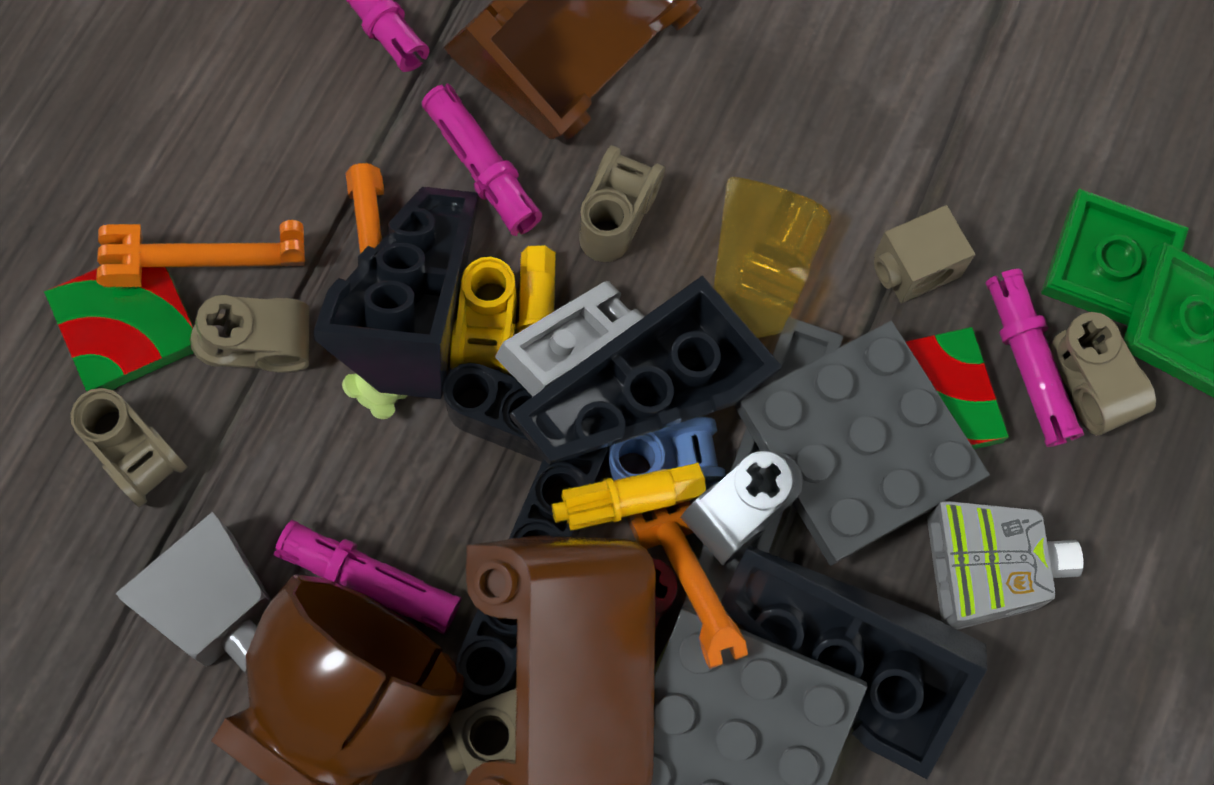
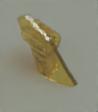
[713,177,831,338]

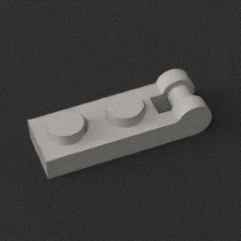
[495,281,645,396]

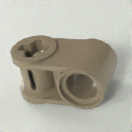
[579,145,665,262]
[190,295,309,373]
[1049,312,1156,436]
[70,388,188,508]

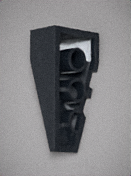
[314,186,479,399]
[510,275,782,465]
[721,545,987,779]

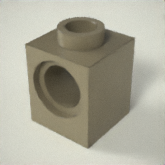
[874,205,975,304]
[441,688,516,776]

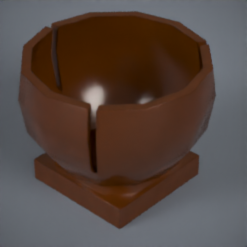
[211,575,464,785]

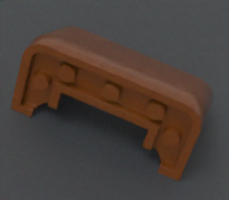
[443,0,702,141]
[465,536,656,785]

